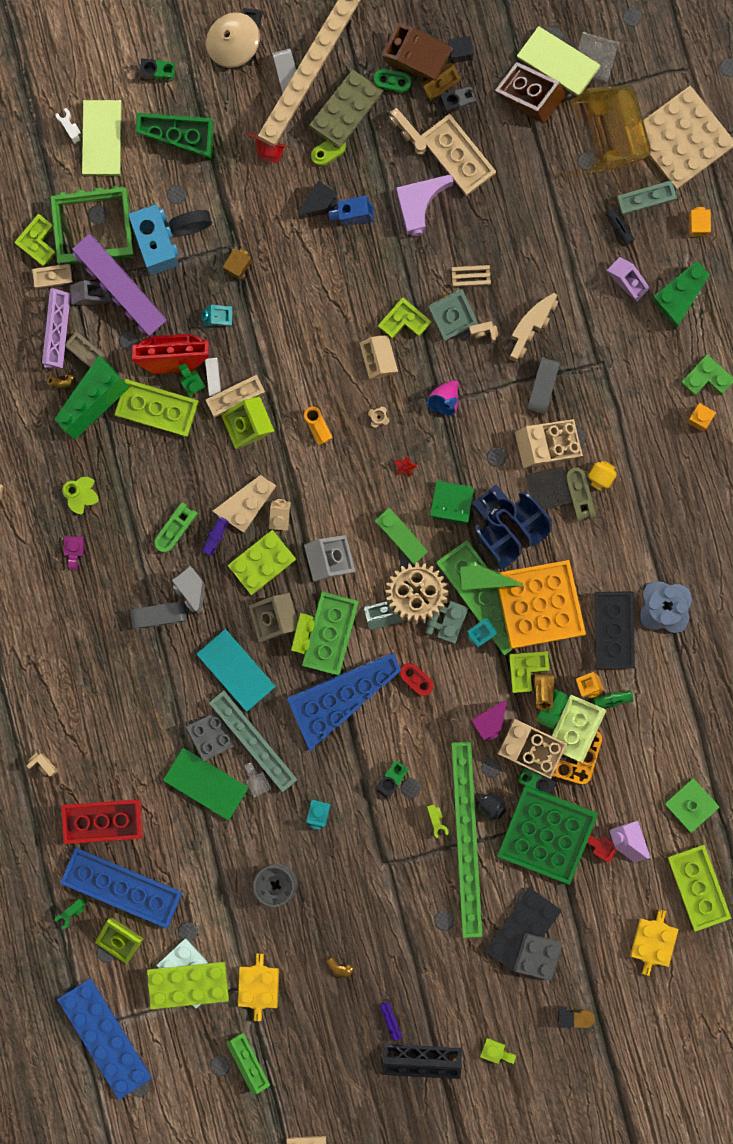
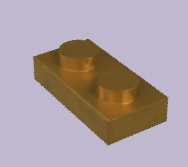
[420,63,461,101]

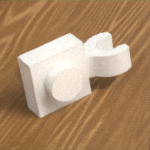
[56,108,81,144]

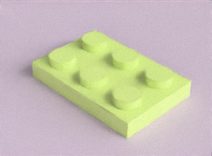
[552,695,606,763]

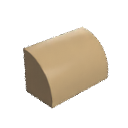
[360,335,398,379]

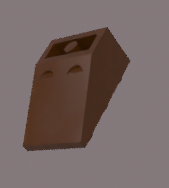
[382,23,453,81]

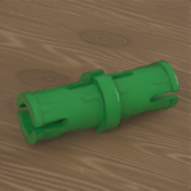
[593,690,634,708]

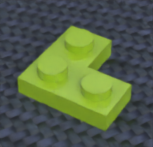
[14,214,56,267]
[378,297,432,339]
[509,651,550,693]

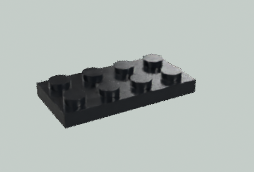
[594,591,635,669]
[485,888,562,974]

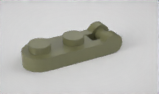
[566,468,596,522]

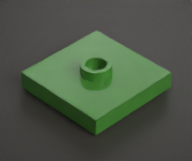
[665,778,719,833]

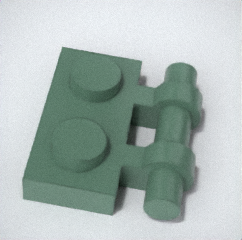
[425,601,468,644]

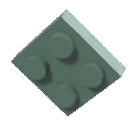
[428,289,478,341]

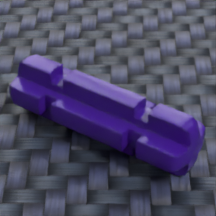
[380,1002,402,1041]

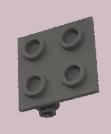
[186,712,236,761]

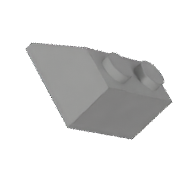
[304,535,356,582]

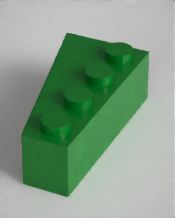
[136,113,215,160]
[55,355,130,439]

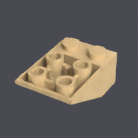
[515,419,583,469]
[496,719,567,779]

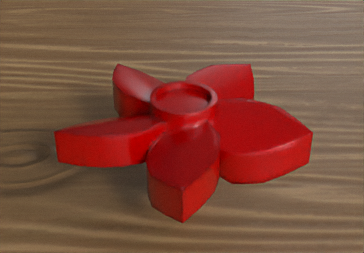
[394,456,417,477]

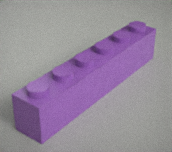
[72,234,167,336]

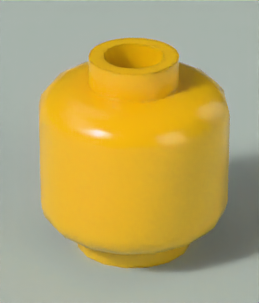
[588,460,617,490]

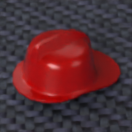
[247,132,290,163]

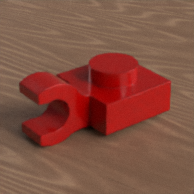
[587,835,617,863]

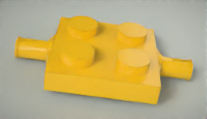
[630,909,679,976]
[238,953,279,1021]

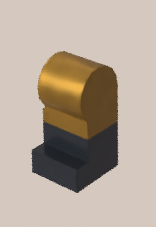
[558,1005,595,1028]

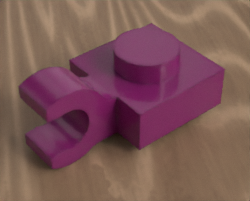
[64,536,84,570]

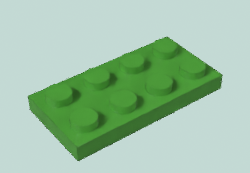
[302,592,359,676]

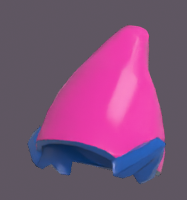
[426,380,459,416]

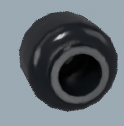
[477,792,507,821]

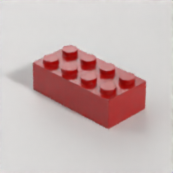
[61,799,144,844]

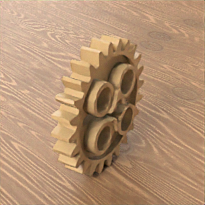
[386,562,448,624]

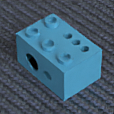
[128,204,179,275]

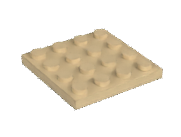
[630,85,733,190]

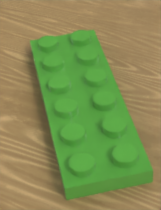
[436,540,513,655]

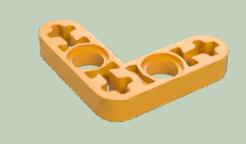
[553,731,602,784]

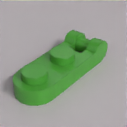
[155,502,198,553]

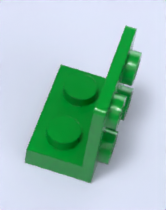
[430,481,474,525]

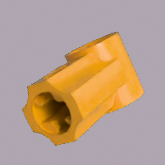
[304,407,333,445]

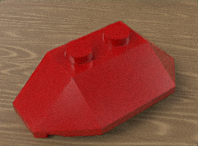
[132,334,209,374]

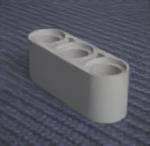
[272,49,304,101]

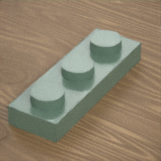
[617,180,677,215]

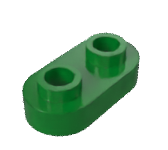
[374,69,411,93]

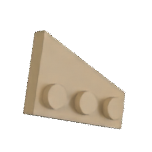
[213,475,277,533]

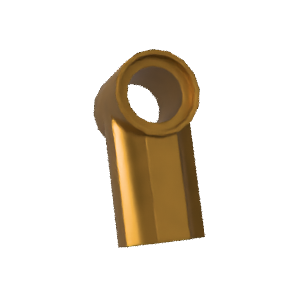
[534,674,554,711]

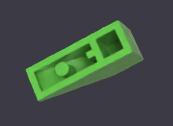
[375,508,428,565]
[461,562,523,591]

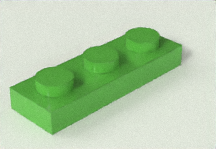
[226,1033,270,1095]

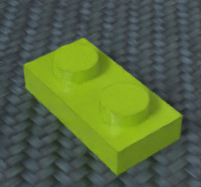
[291,613,315,654]

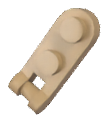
[389,108,426,155]

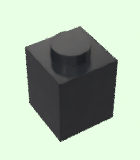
[448,36,474,63]

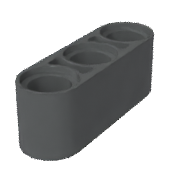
[527,357,560,415]
[130,602,187,630]

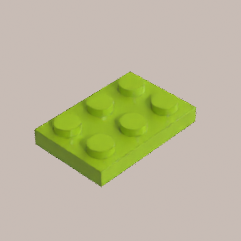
[228,530,296,595]

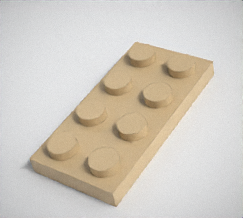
[421,114,496,196]

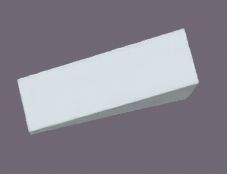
[205,358,221,397]

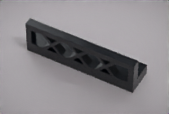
[382,1044,462,1079]

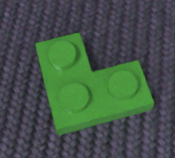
[681,354,733,396]

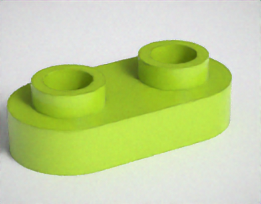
[311,140,346,166]

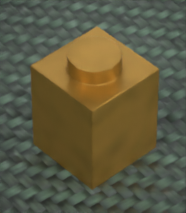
[223,248,252,280]

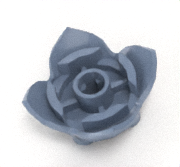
[640,581,692,633]

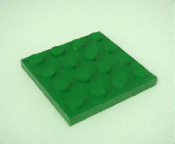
[497,785,598,885]

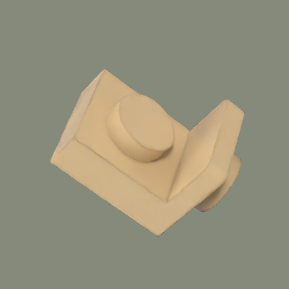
[469,321,498,343]
[26,753,58,776]

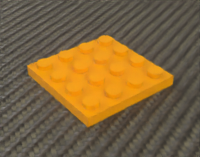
[497,560,586,649]

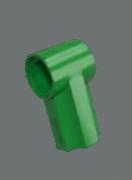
[535,689,569,730]

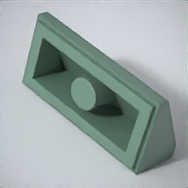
[364,602,406,630]

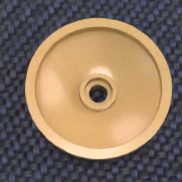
[206,13,260,68]

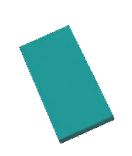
[197,629,276,712]

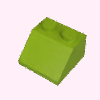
[221,397,274,449]

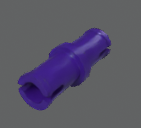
[202,516,229,556]

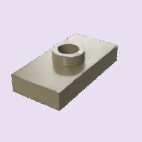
[65,331,105,367]

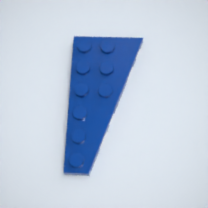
[287,652,401,751]

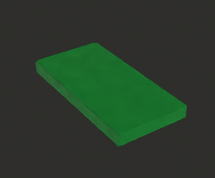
[163,747,249,821]

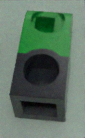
[140,58,175,81]
[374,760,409,799]
[517,767,556,794]

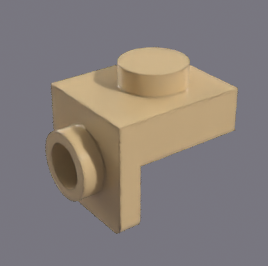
[269,499,291,530]

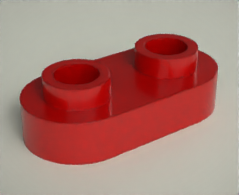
[400,663,433,696]

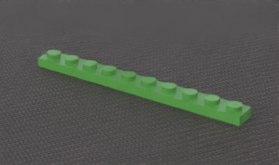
[452,742,482,938]

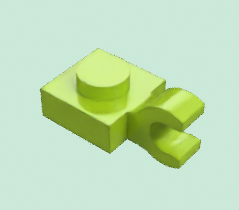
[427,804,449,838]
[480,1038,516,1064]

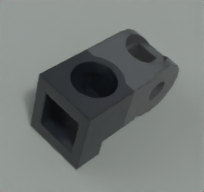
[438,87,477,116]

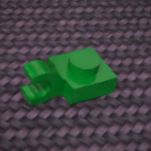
[178,363,205,396]
[55,898,86,929]

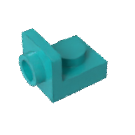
[202,305,232,327]
[467,618,498,647]
[306,800,331,830]

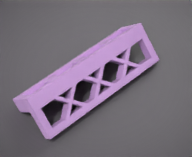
[42,288,71,369]

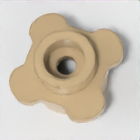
[368,407,389,428]

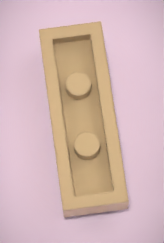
[206,375,265,418]

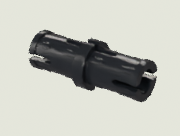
[605,207,635,246]

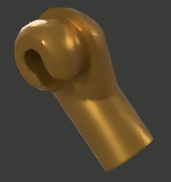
[47,374,75,389]
[325,957,354,978]

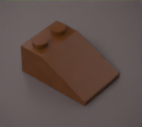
[495,62,566,124]

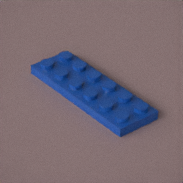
[60,847,183,929]
[57,978,153,1100]

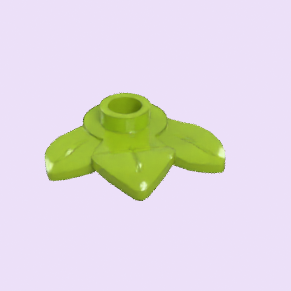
[62,477,99,515]

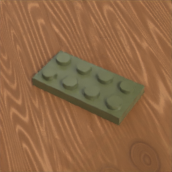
[309,69,383,149]

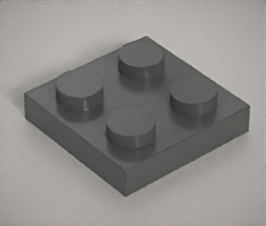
[514,933,563,980]

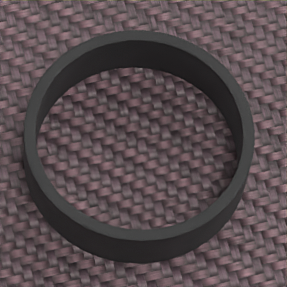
[169,210,212,236]

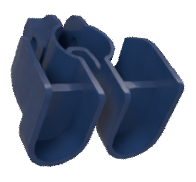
[472,484,552,569]

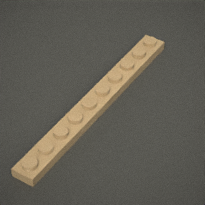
[258,0,361,147]

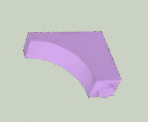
[396,174,453,236]

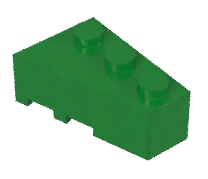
[652,260,710,330]

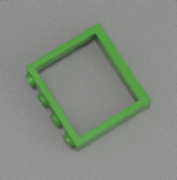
[51,186,135,266]

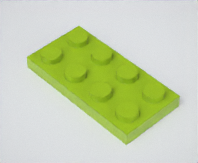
[115,379,199,438]
[667,844,732,932]
[147,961,229,1009]

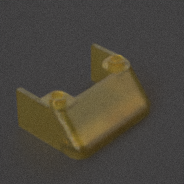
[572,85,651,172]

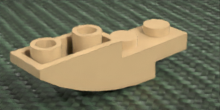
[510,293,559,362]

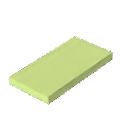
[517,26,600,97]
[82,100,122,176]

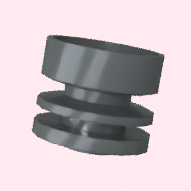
[254,864,298,907]

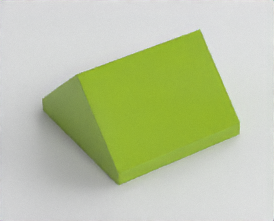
[95,918,144,964]

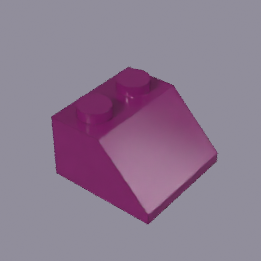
[471,700,507,742]

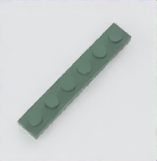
[209,691,298,792]

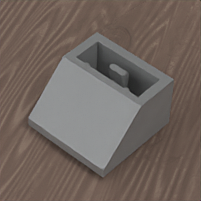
[172,566,205,614]

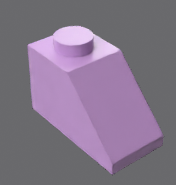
[607,257,650,301]
[609,821,650,862]

